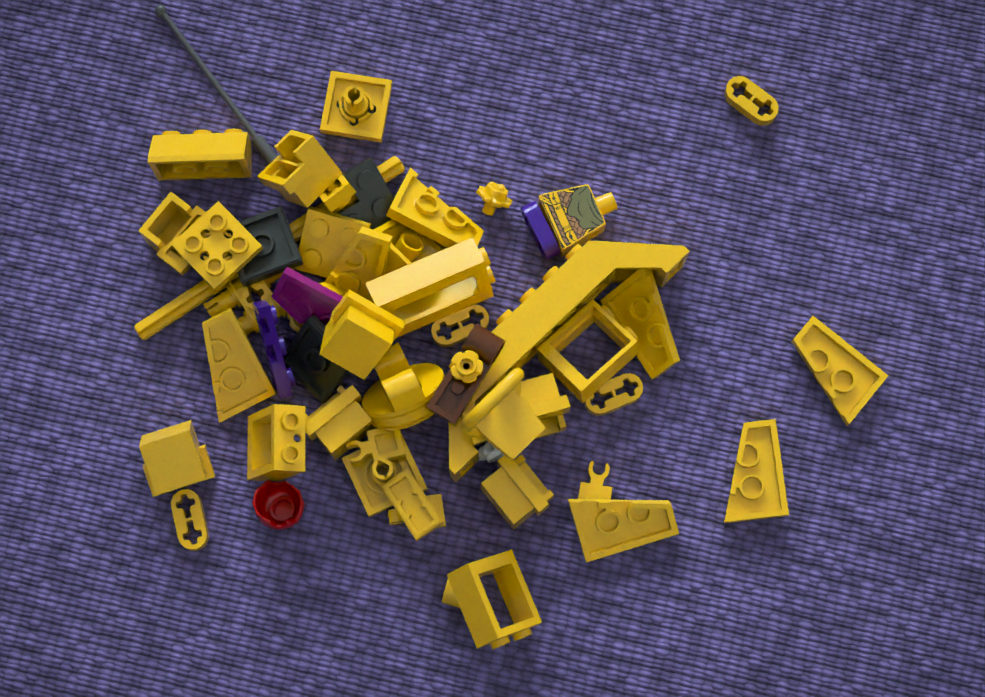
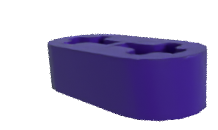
[520,201,561,261]

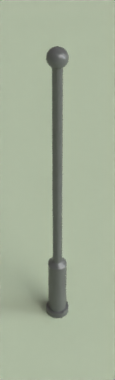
[155,5,277,165]

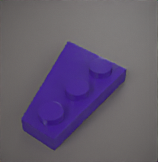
[252,300,296,399]

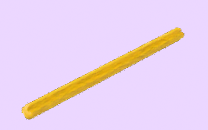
[134,156,405,340]

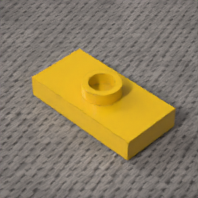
[381,468,444,541]

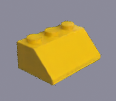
[148,128,252,181]

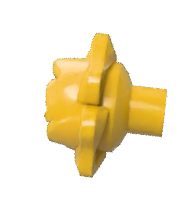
[476,182,513,216]

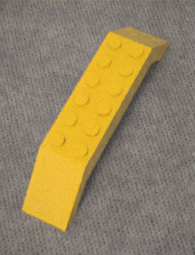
[448,240,690,483]

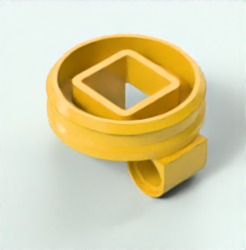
[362,343,445,431]

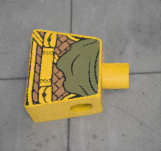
[538,184,618,257]

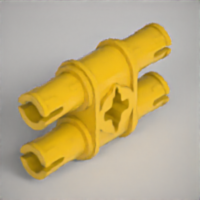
[203,268,294,336]

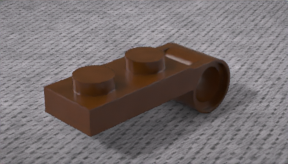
[426,324,506,426]

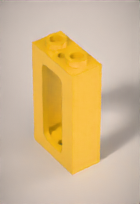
[365,237,496,337]

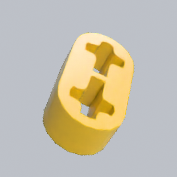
[724,76,779,126]
[431,304,489,348]
[584,373,643,416]
[171,489,209,551]

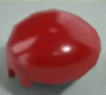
[252,480,305,530]

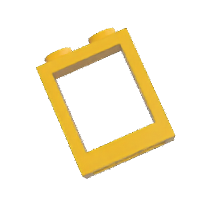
[537,299,638,404]
[247,404,306,482]
[447,549,542,650]

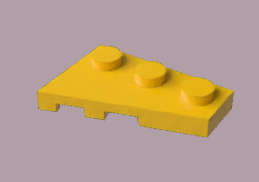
[386,168,484,248]
[324,226,393,302]
[600,269,680,379]
[202,308,276,423]
[791,316,888,426]
[724,419,789,524]
[567,499,679,563]

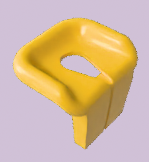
[460,368,546,461]

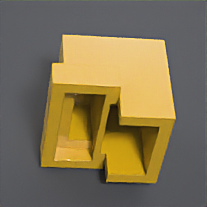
[257,130,342,208]
[138,192,209,276]
[319,289,405,380]
[520,373,570,439]
[305,385,375,460]
[139,420,215,497]
[481,454,554,530]

